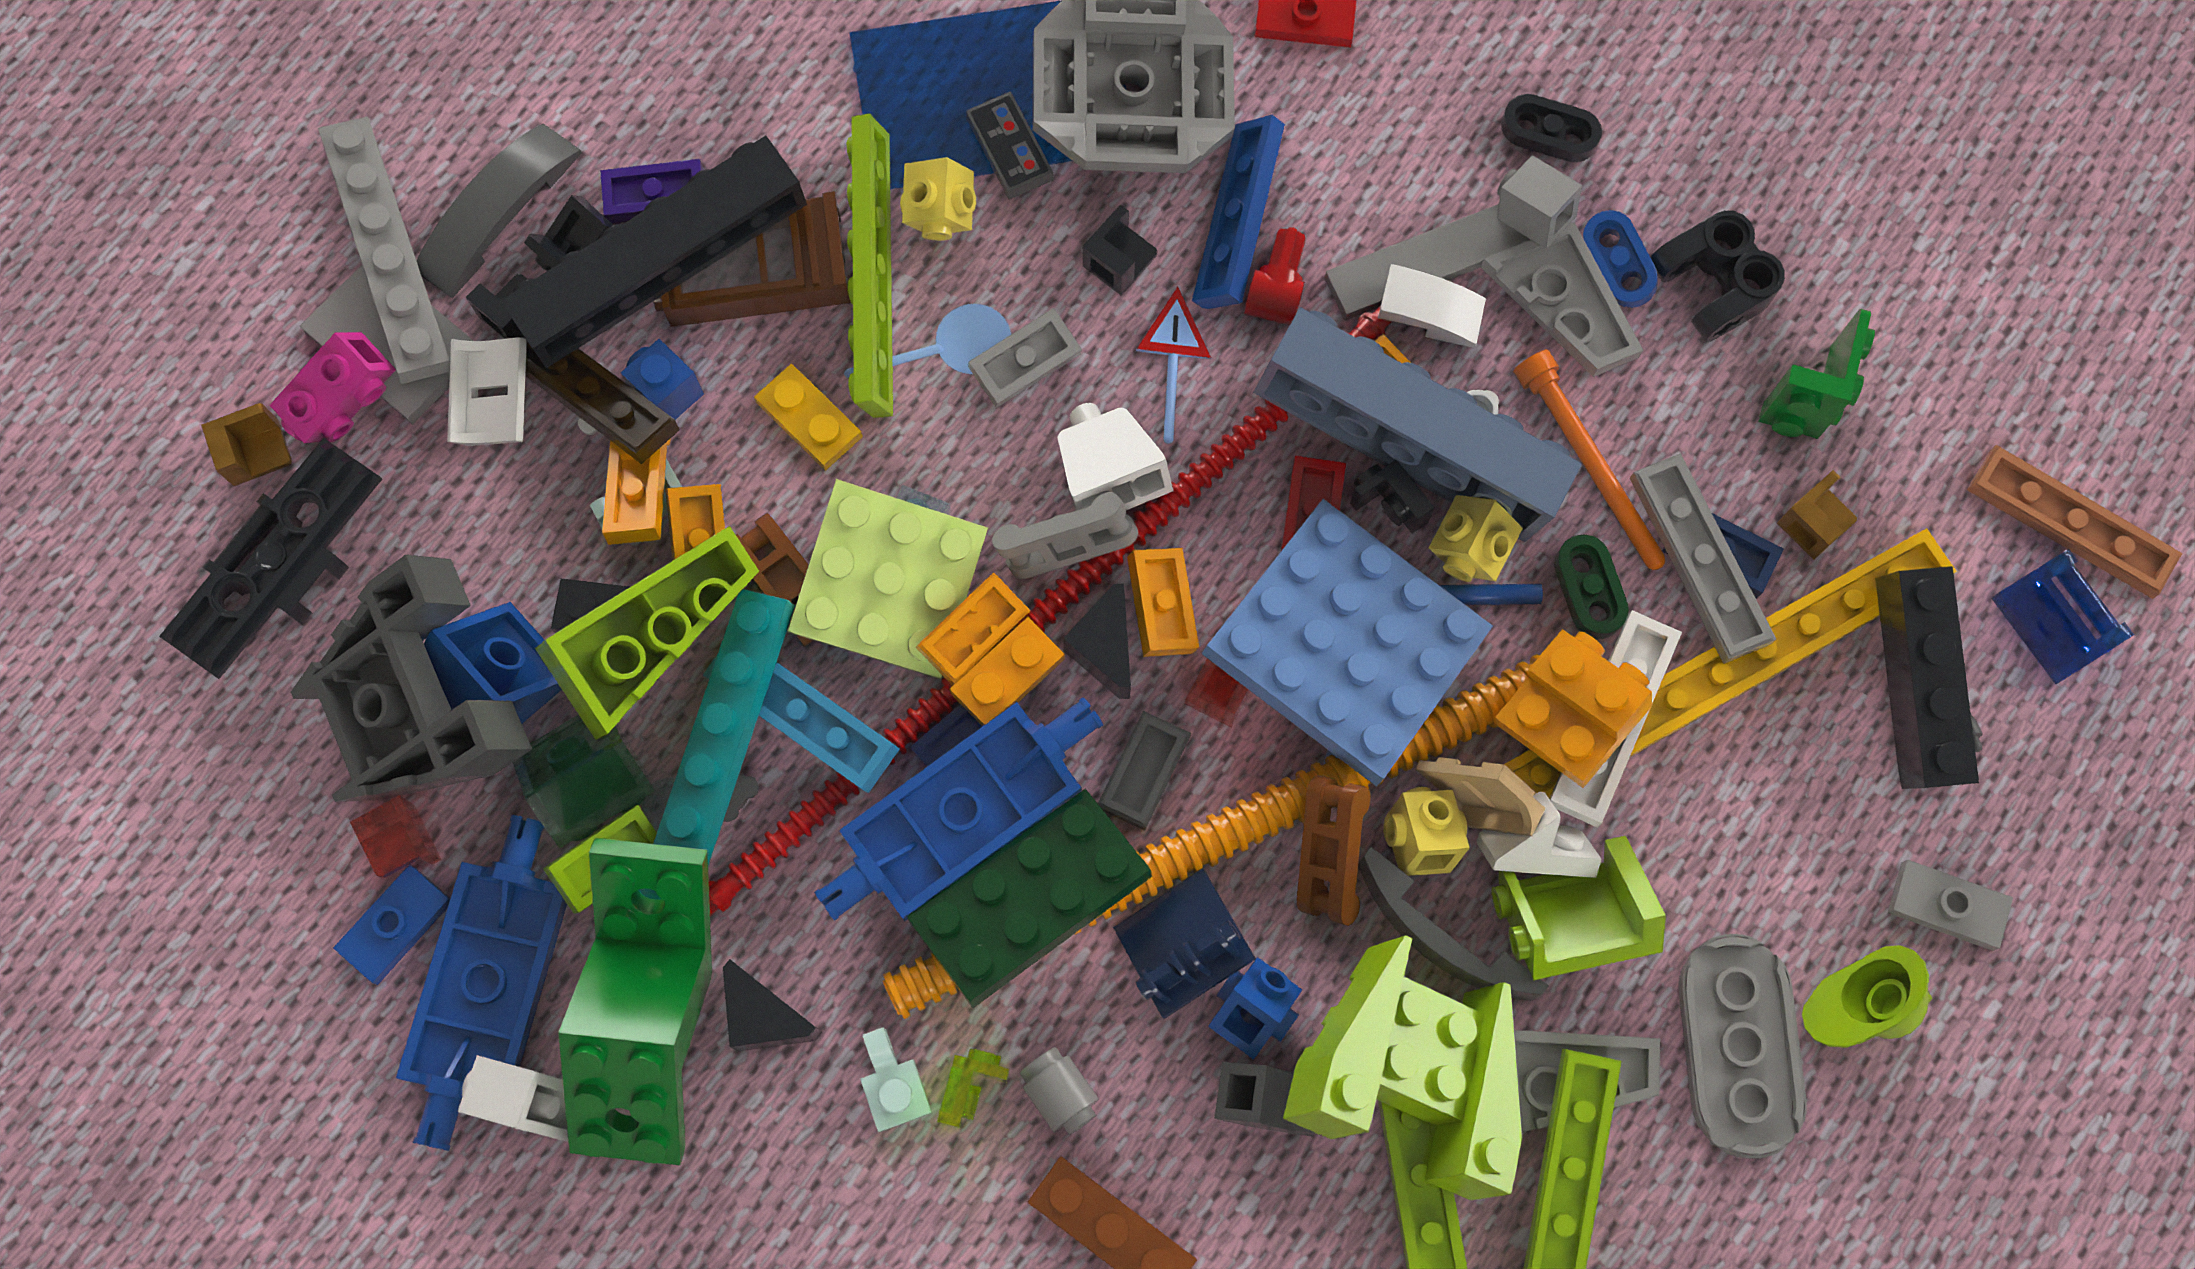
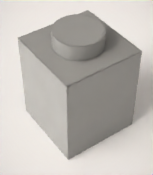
[1497,155,1582,249]

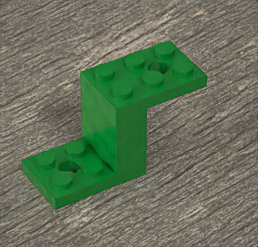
[558,838,712,1166]

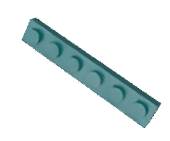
[639,589,795,900]

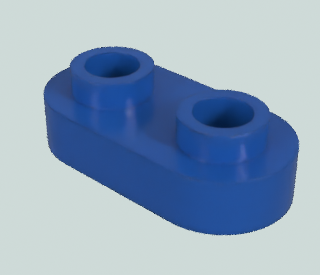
[1583,210,1658,308]

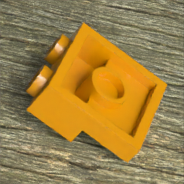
[1495,629,1652,788]

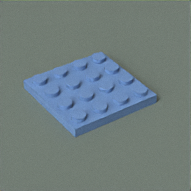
[1201,499,1493,787]

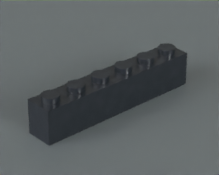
[500,135,807,368]

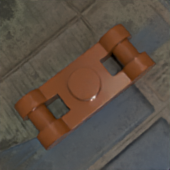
[736,513,814,647]
[1297,775,1371,926]

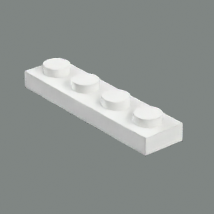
[1549,610,1682,828]

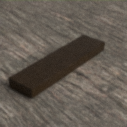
[524,338,680,464]

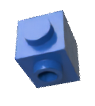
[620,339,704,420]

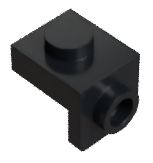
[524,195,613,271]

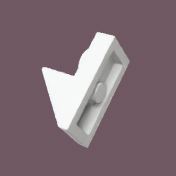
[1476,792,1601,878]

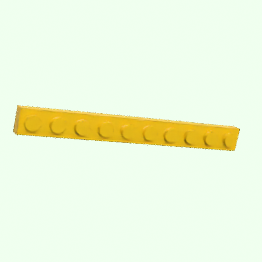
[1504,528,1957,798]

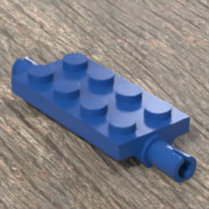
[814,697,1103,921]
[396,815,567,1151]

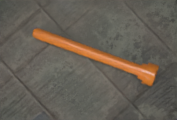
[1513,349,1666,570]

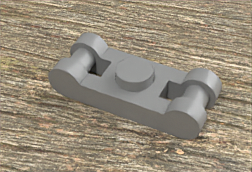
[992,492,1138,579]

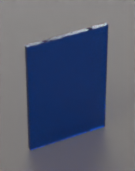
[849,0,1127,189]

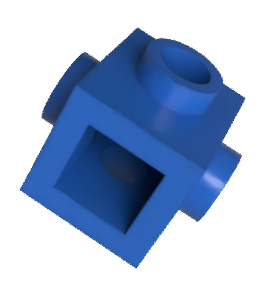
[1208,957,1303,1060]

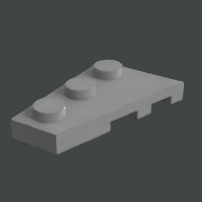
[1481,222,1643,377]
[1514,1030,1660,1133]

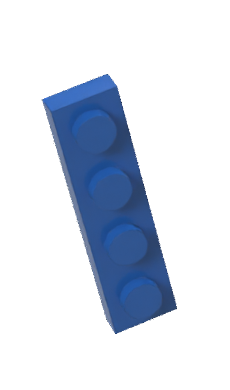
[1192,114,1285,309]

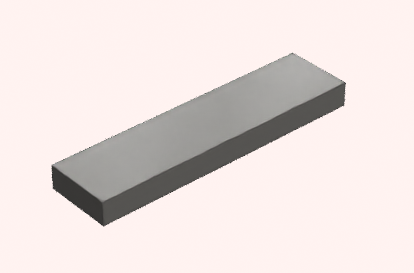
[1324,204,1528,321]
[1630,453,1776,664]

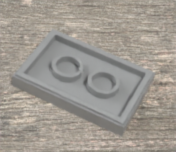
[300,265,473,425]

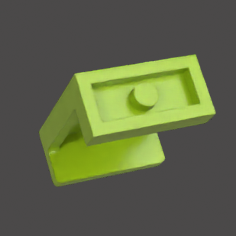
[1491,835,1666,980]

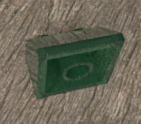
[513,715,655,848]

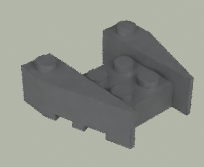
[291,554,532,802]

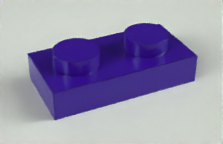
[600,159,703,224]

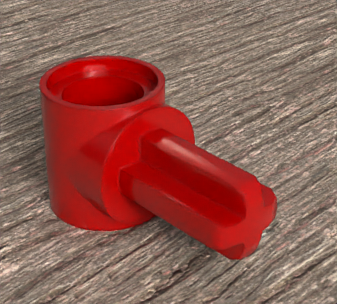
[1244,227,1306,326]

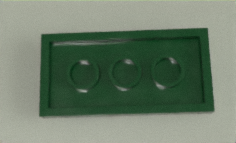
[907,789,1152,1008]

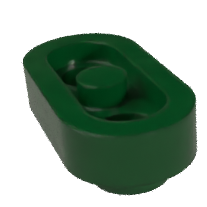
[1554,535,1629,639]

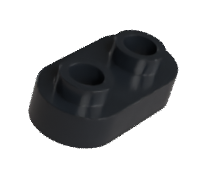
[1501,94,1602,162]

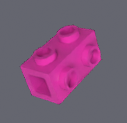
[269,332,396,443]

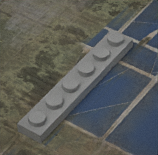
[318,116,450,385]

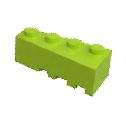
[535,526,759,740]

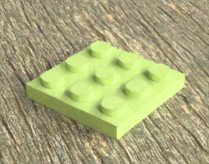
[788,479,988,679]

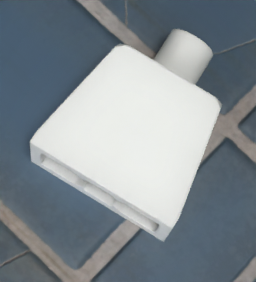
[1057,403,1173,510]

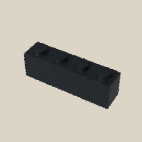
[1875,566,1979,789]

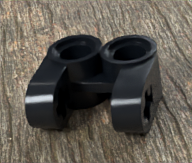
[1651,210,1785,342]

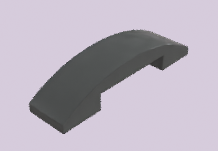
[417,124,582,299]
[1358,847,1549,1001]

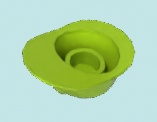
[1802,945,1932,1048]

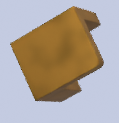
[201,403,292,486]
[1777,470,1857,560]

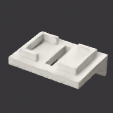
[447,337,527,446]

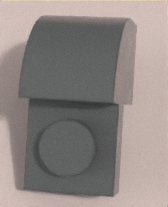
[1214,1062,1346,1138]

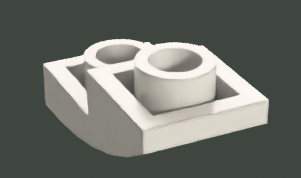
[1378,264,1486,348]

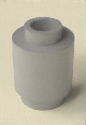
[1020,1047,1099,1135]

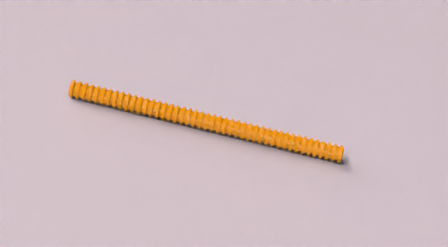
[883,654,1540,1019]

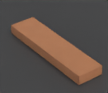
[1967,445,2182,599]

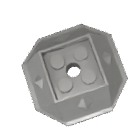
[1033,0,1235,173]

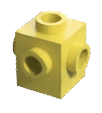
[900,157,976,241]
[1428,495,1523,582]
[1383,787,1470,876]

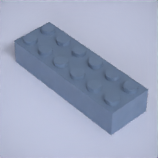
[1253,307,1582,542]

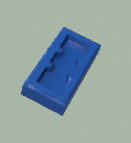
[333,864,450,985]

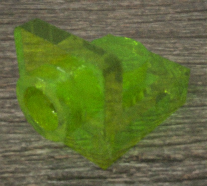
[937,1048,1010,1130]

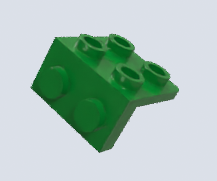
[1758,308,1875,439]

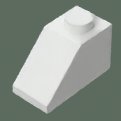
[458,1055,568,1142]

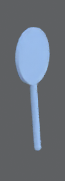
[844,304,1011,378]

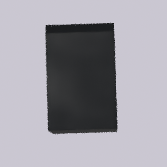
[1063,583,1131,699]
[723,959,822,1052]

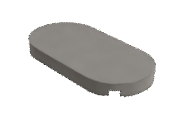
[1678,934,1807,1159]

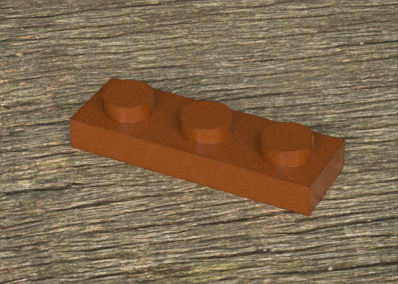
[1027,1156,1198,1269]

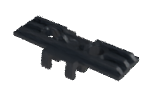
[159,438,382,679]

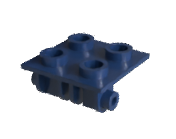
[1113,868,1256,1019]

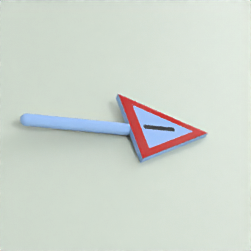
[1136,286,1211,444]

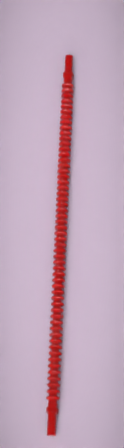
[709,306,1393,916]

